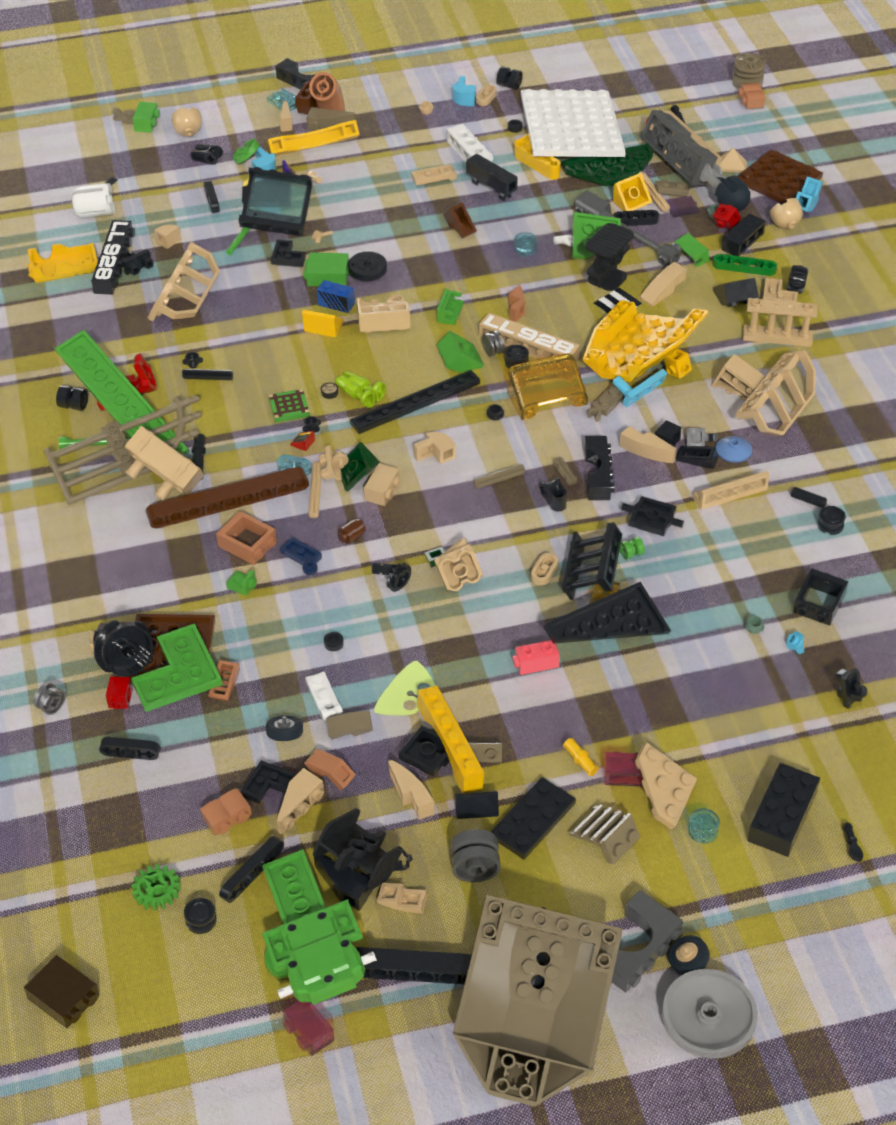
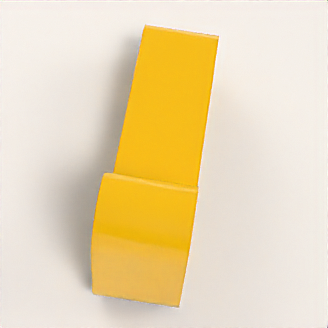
[514,134,561,180]

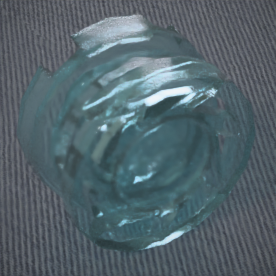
[514,232,537,257]
[688,809,720,843]

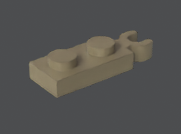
[588,385,625,422]

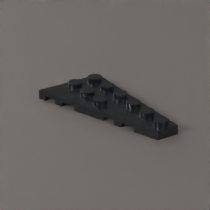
[543,581,671,644]

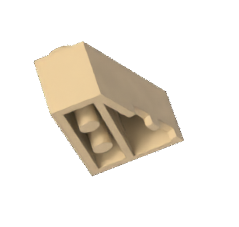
[712,354,766,401]

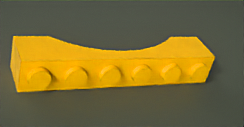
[266,120,360,156]
[417,685,484,793]

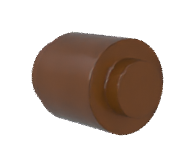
[338,519,366,544]

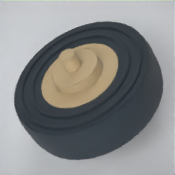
[668,935,710,975]

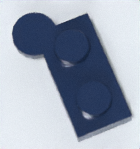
[280,537,322,575]

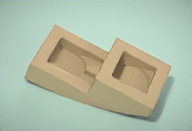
[377,883,428,914]

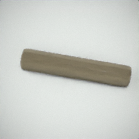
[473,464,525,489]

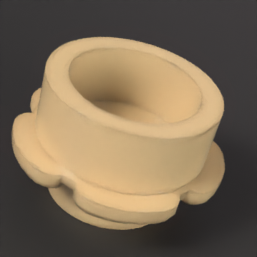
[419,101,434,114]

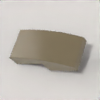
[326,711,373,740]

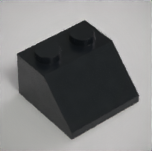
[713,278,759,307]

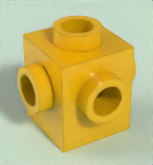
[664,349,692,379]

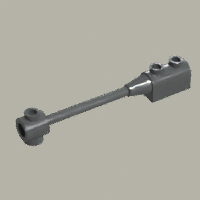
[575,190,682,265]

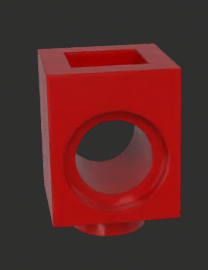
[105,676,133,709]

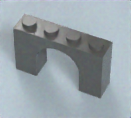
[611,890,683,993]

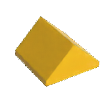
[613,173,653,211]
[302,310,344,337]

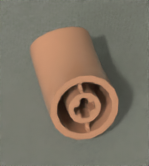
[309,72,345,111]

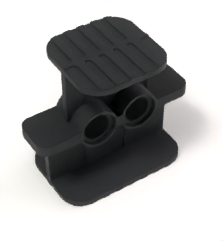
[585,223,634,291]
[312,808,403,890]

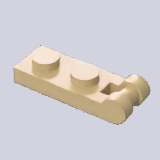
[411,164,457,186]

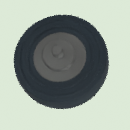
[266,715,303,741]

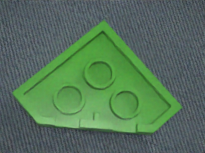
[572,212,621,260]

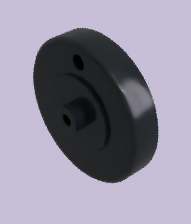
[348,251,387,281]

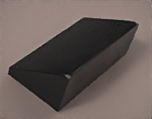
[455,791,499,819]

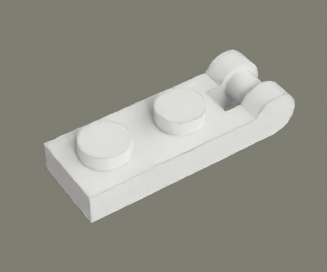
[305,672,343,721]

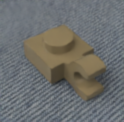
[112,108,135,124]

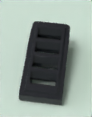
[676,446,718,469]

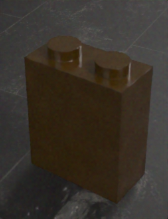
[23,955,100,1029]

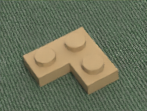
[763,278,798,302]

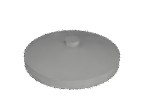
[662,969,758,1058]

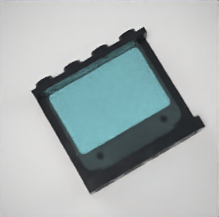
[238,167,313,237]

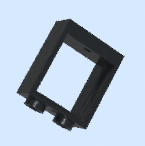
[793,568,849,626]

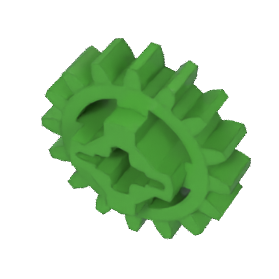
[131,864,181,911]

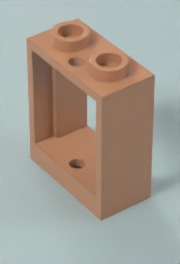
[216,511,277,565]

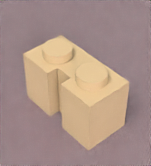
[364,463,401,506]

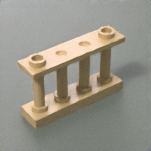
[743,298,818,347]

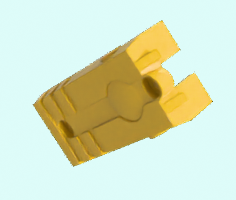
[26,243,98,283]

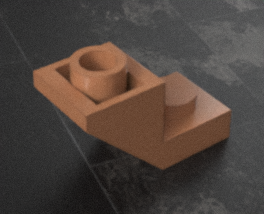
[508,285,525,322]
[304,749,356,790]

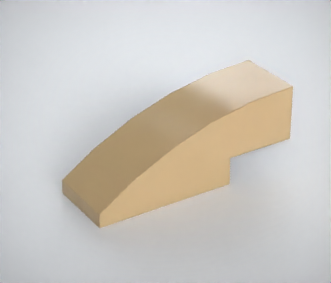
[640,262,687,307]
[620,426,676,463]
[388,760,435,819]

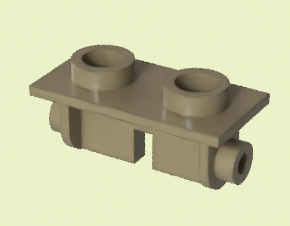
[469,742,502,762]

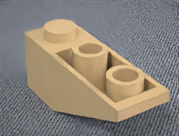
[277,768,324,835]

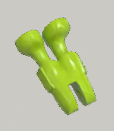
[335,371,386,408]

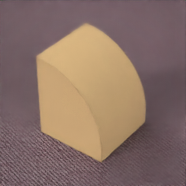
[154,225,181,249]

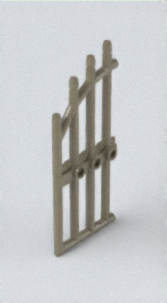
[44,395,202,505]

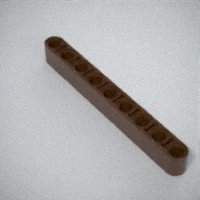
[145,467,309,529]

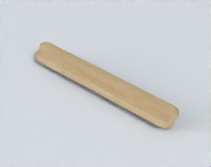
[639,172,670,213]
[308,461,322,518]

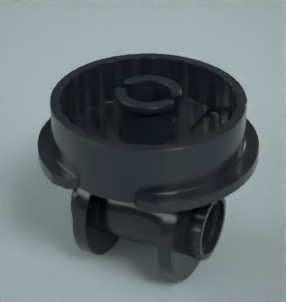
[93,620,153,676]

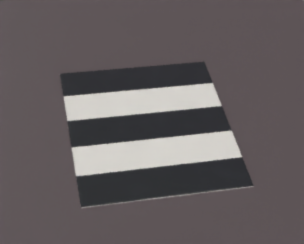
[594,287,643,313]

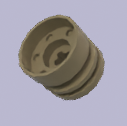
[732,53,766,89]

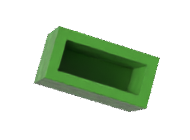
[132,102,160,133]

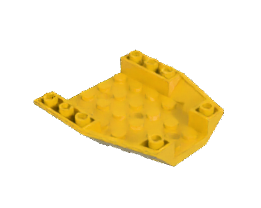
[583,300,709,382]

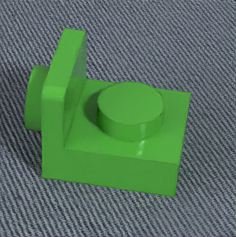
[226,570,257,596]

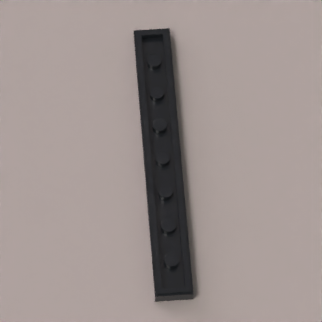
[350,370,480,434]

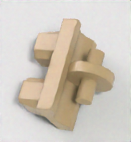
[319,445,348,481]

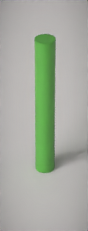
[226,227,251,255]

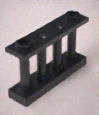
[561,522,623,600]

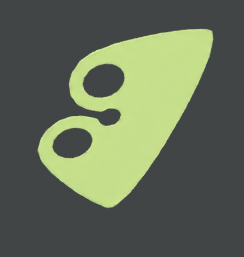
[374,661,435,716]

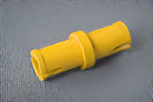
[563,738,599,777]

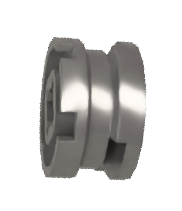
[482,330,505,357]
[33,682,66,715]

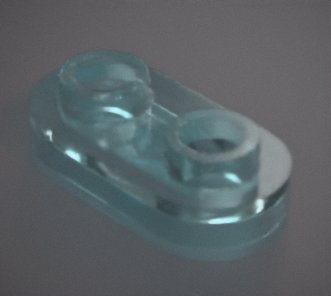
[277,455,312,476]

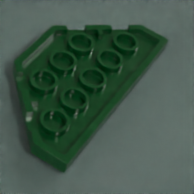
[561,143,654,186]

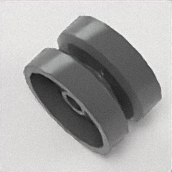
[450,829,501,882]

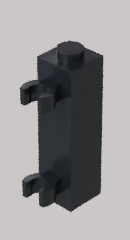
[466,154,518,201]

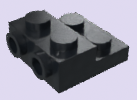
[398,725,450,777]

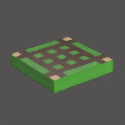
[269,389,310,423]

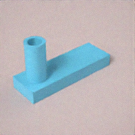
[612,369,668,408]

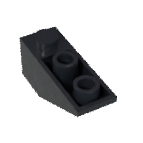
[314,855,373,911]

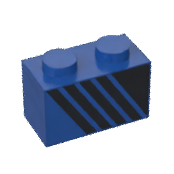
[317,280,355,313]

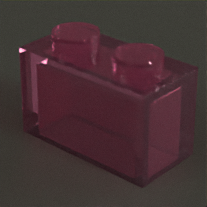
[605,752,644,787]
[283,1001,335,1056]

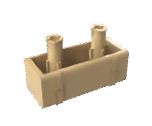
[125,426,204,501]

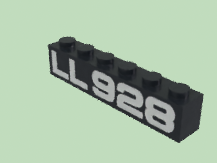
[91,220,135,295]

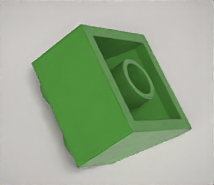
[437,330,484,373]

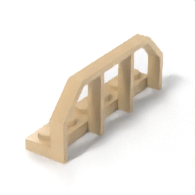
[148,242,220,321]
[735,350,816,436]

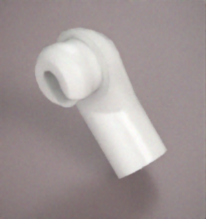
[553,235,572,247]

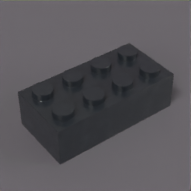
[747,763,820,857]

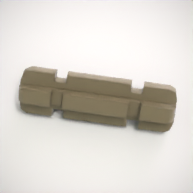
[553,457,577,486]

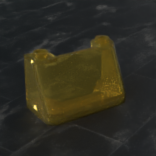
[507,353,588,420]

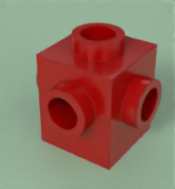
[713,204,741,230]

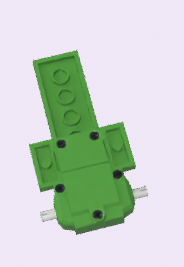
[262,849,377,1005]

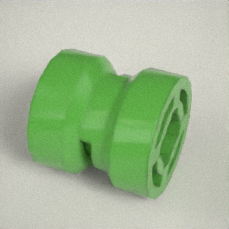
[620,536,645,560]

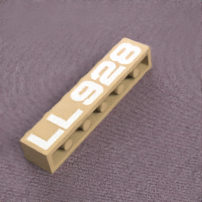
[479,313,580,370]

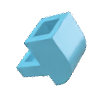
[452,76,476,106]
[251,147,276,181]
[796,176,823,212]

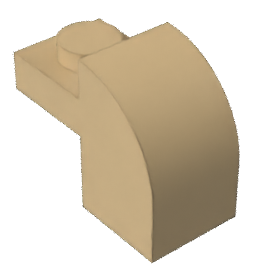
[414,432,456,464]

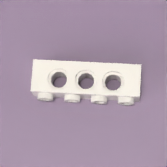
[447,124,493,162]

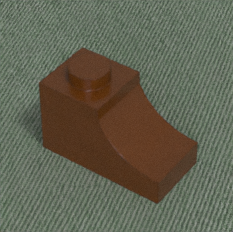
[443,203,477,239]

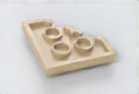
[635,742,697,830]

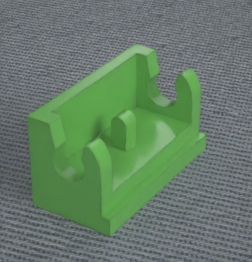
[675,233,710,267]
[437,288,464,325]

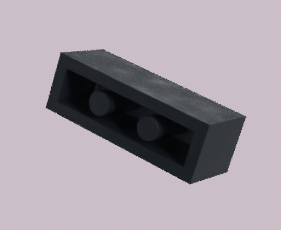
[721,213,766,256]

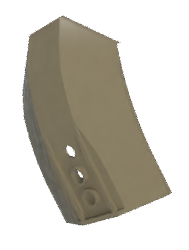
[453,895,623,1107]

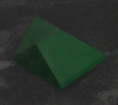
[341,442,380,492]

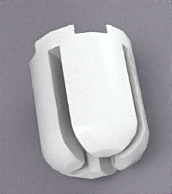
[72,183,115,218]

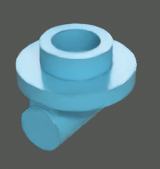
[786,631,804,654]

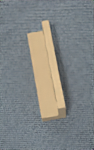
[693,471,770,510]

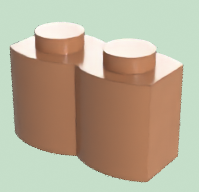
[738,82,765,109]
[200,789,252,835]

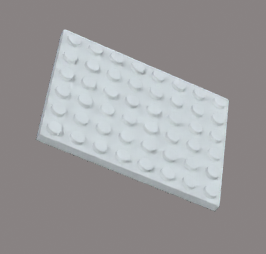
[520,89,626,157]

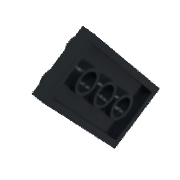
[491,777,576,860]

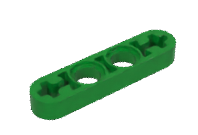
[713,254,777,276]

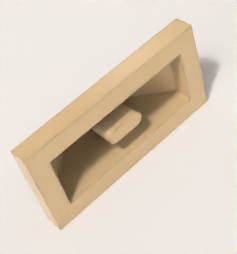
[719,148,747,173]

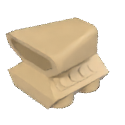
[434,537,483,592]

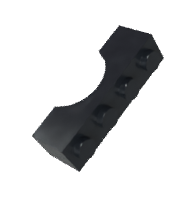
[275,58,316,90]
[584,436,614,501]

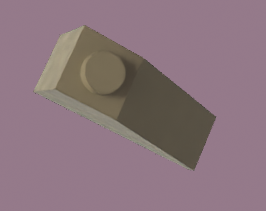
[306,107,355,131]

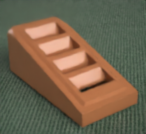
[208,660,240,701]

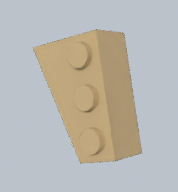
[357,298,410,333]

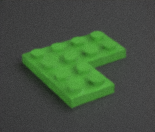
[131,624,223,712]

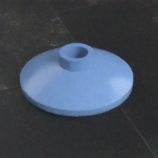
[716,436,752,463]

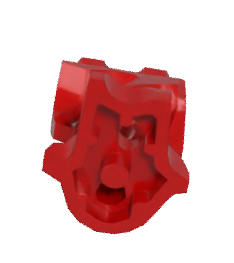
[97,353,157,411]

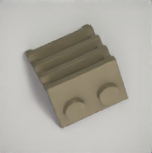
[568,804,640,865]

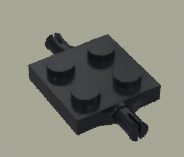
[621,496,684,536]

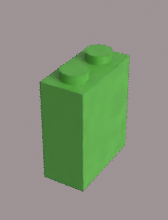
[303,252,349,286]

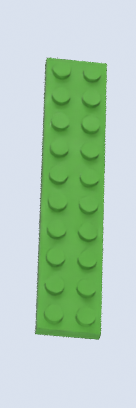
[55,330,189,455]

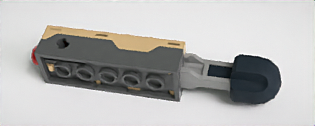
[641,110,751,211]

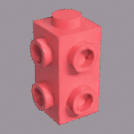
[512,640,560,675]

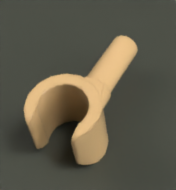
[312,230,333,243]

